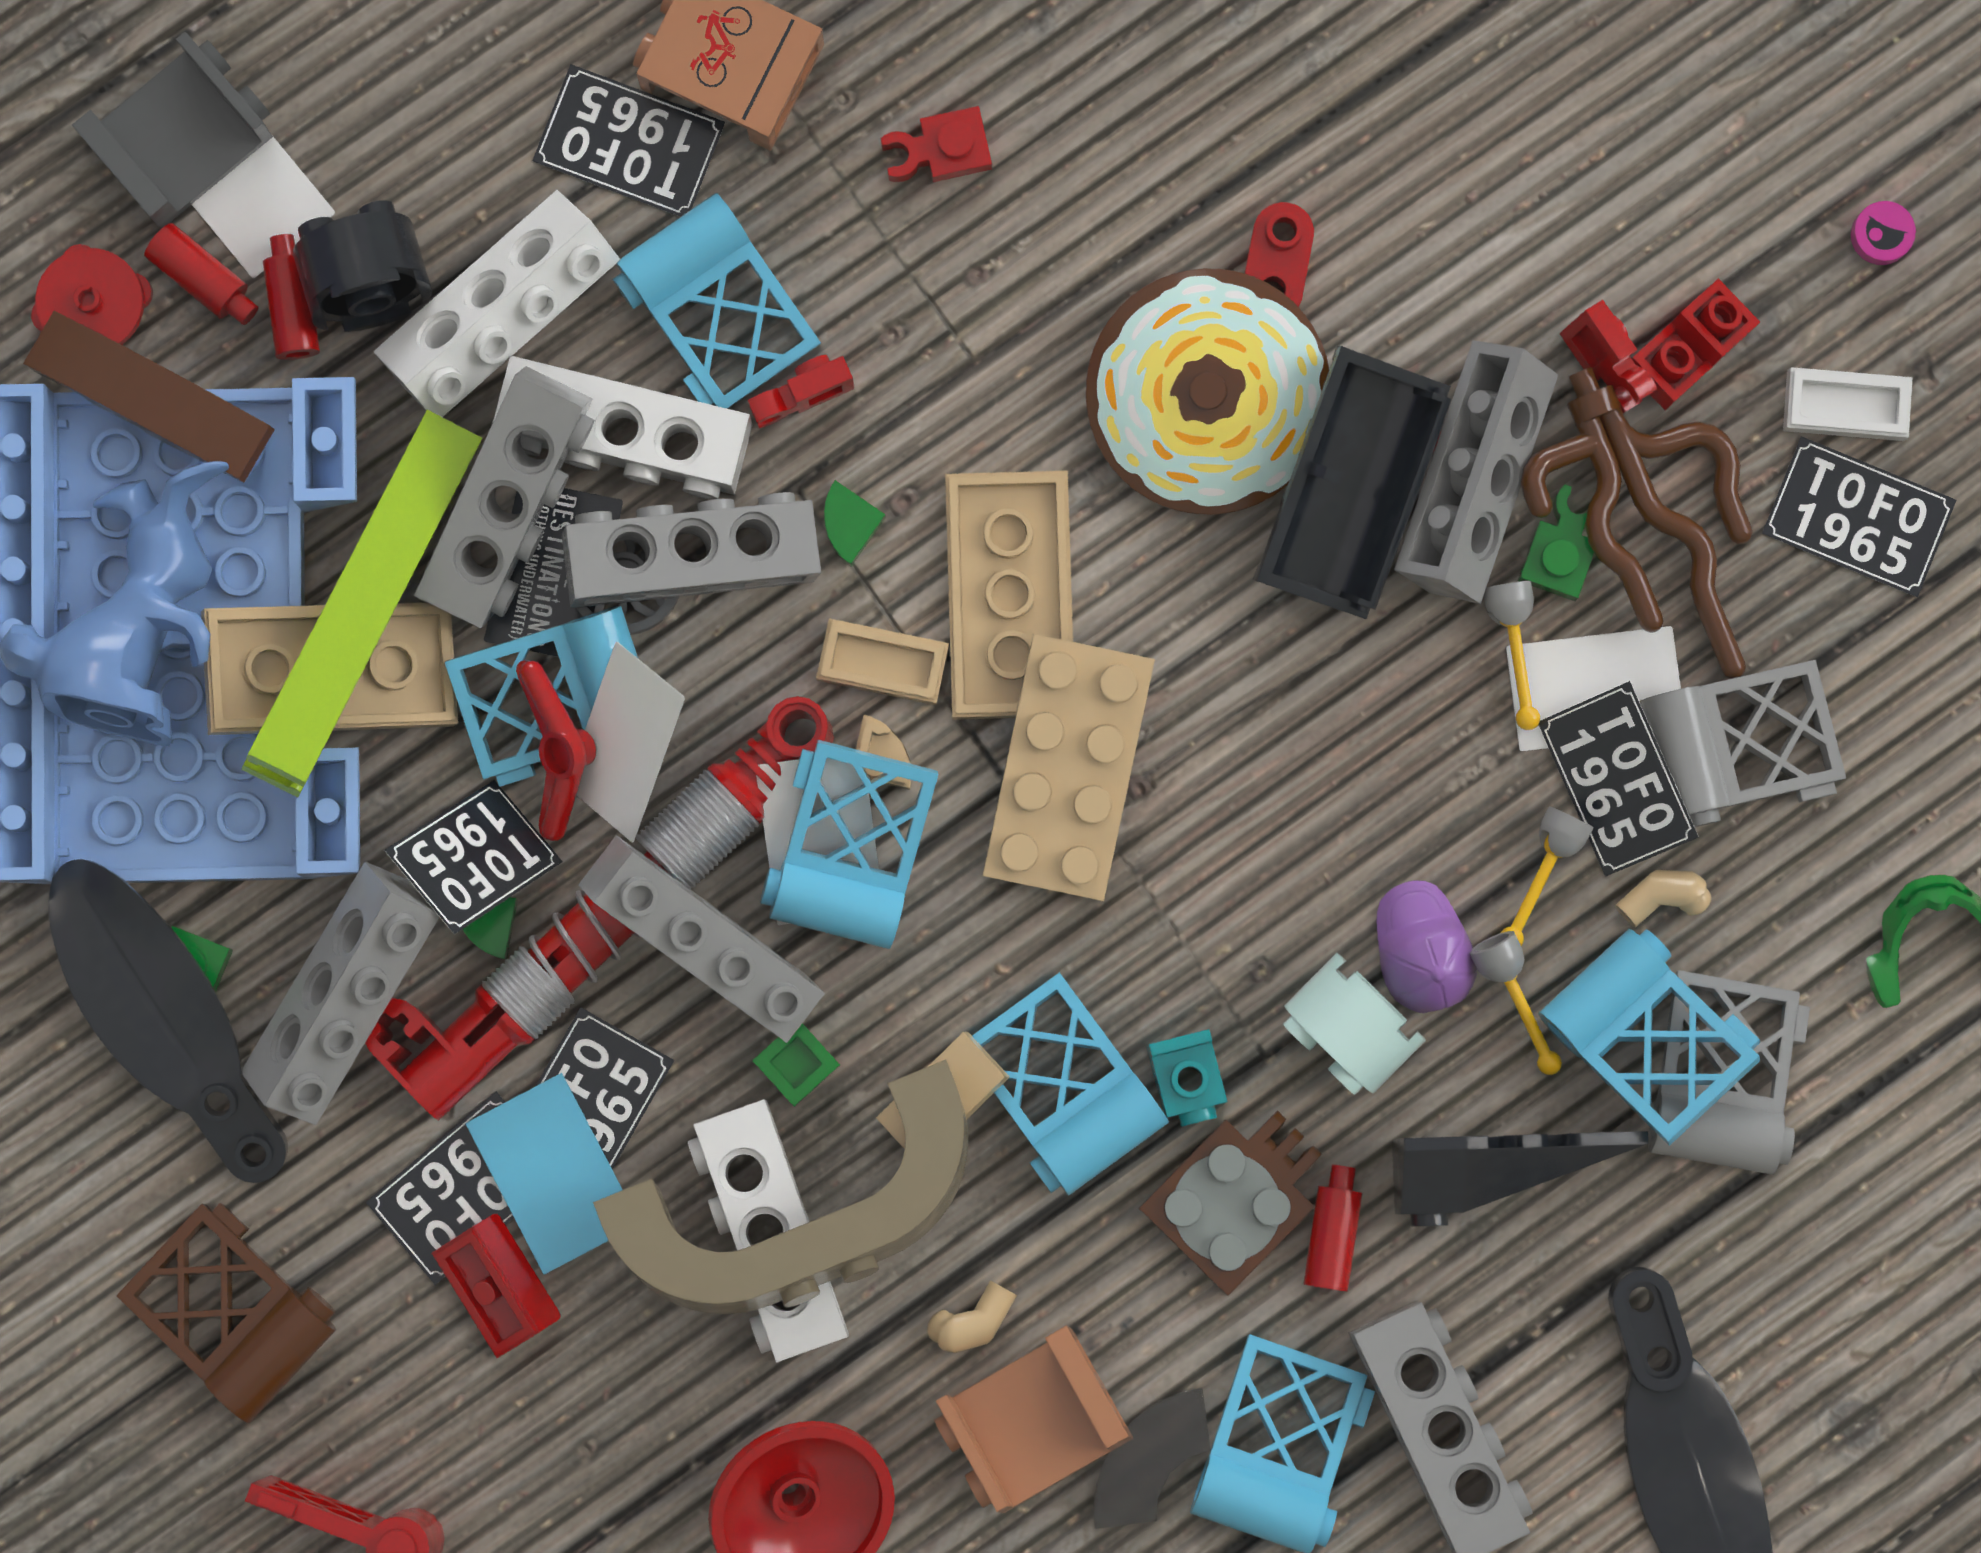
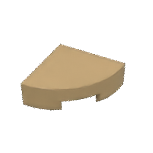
[856,715,911,790]

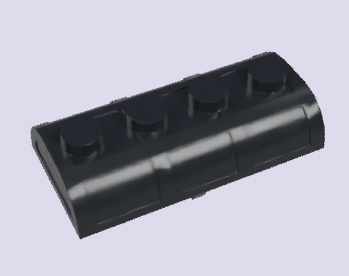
[1253,345,1452,619]

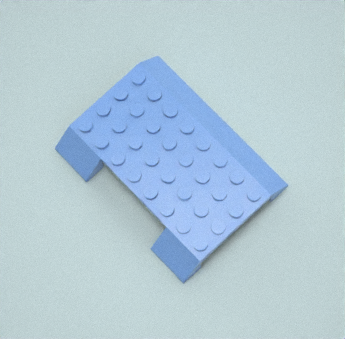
[0,377,360,884]

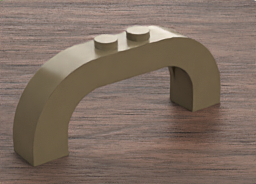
[593,1060,968,1314]

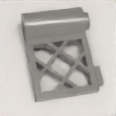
[1639,660,1846,828]
[1648,970,1810,1175]

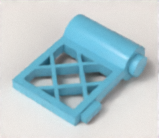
[612,193,821,409]
[444,606,638,787]
[760,739,939,949]
[1538,929,1760,1146]
[972,972,1169,1196]
[1190,1334,1375,1553]

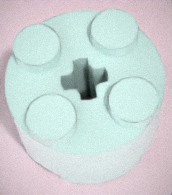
[1283,953,1426,1095]

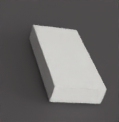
[1783,367,1913,441]

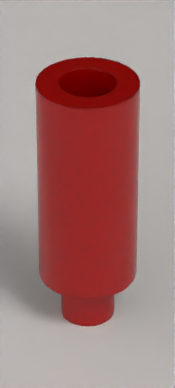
[144,223,259,325]
[263,234,320,360]
[1303,1164,1363,1292]

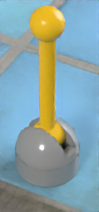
[1483,581,1540,730]
[1501,806,1594,946]
[1469,931,1562,1075]

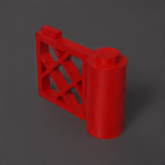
[245,1475,445,1553]

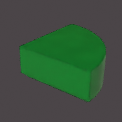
[824,480,886,567]
[462,897,518,960]

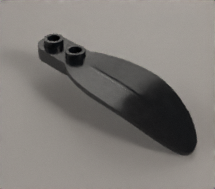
[48,859,288,1183]
[1608,1267,1773,1553]

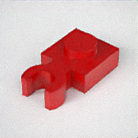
[880,106,992,182]
[1559,300,1657,414]
[748,355,854,429]

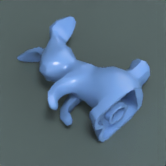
[0,461,229,746]

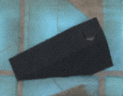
[1392,1131,1649,1227]

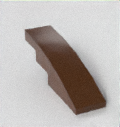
[23,311,275,483]

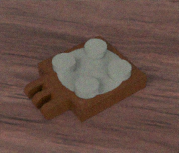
[1138,1110,1322,1296]

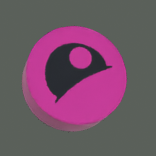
[1851,201,1916,265]

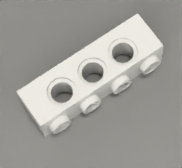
[373,190,621,417]
[493,355,752,500]
[687,1099,849,1363]

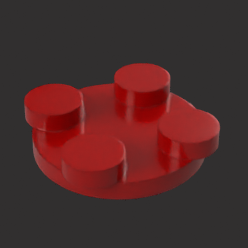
[31,244,153,345]

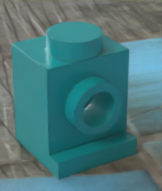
[1146,1029,1228,1127]

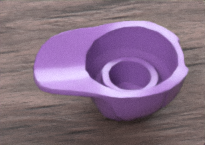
[1376,880,1477,1013]

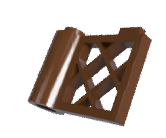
[116,1203,336,1424]

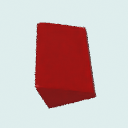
[431,1214,561,1358]

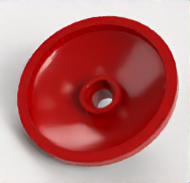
[708,1421,895,1553]

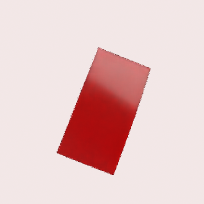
[1631,278,1760,411]

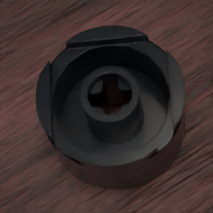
[293,200,432,332]

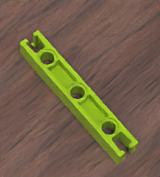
[241,410,482,798]

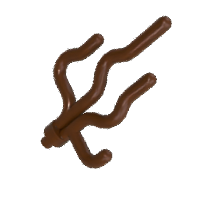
[1521,367,1753,679]

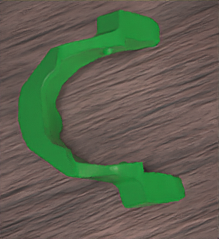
[1866,875,1981,1008]

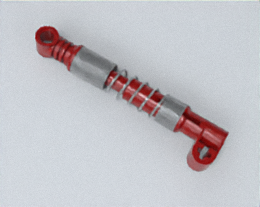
[365,696,834,1121]

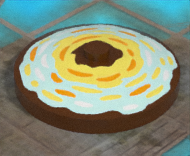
[1086,268,1329,515]

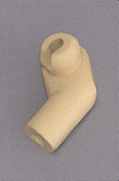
[1615,870,1711,928]
[927,1280,1017,1353]

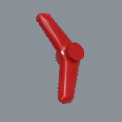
[516,660,596,841]

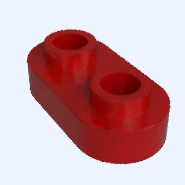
[1244,202,1314,307]

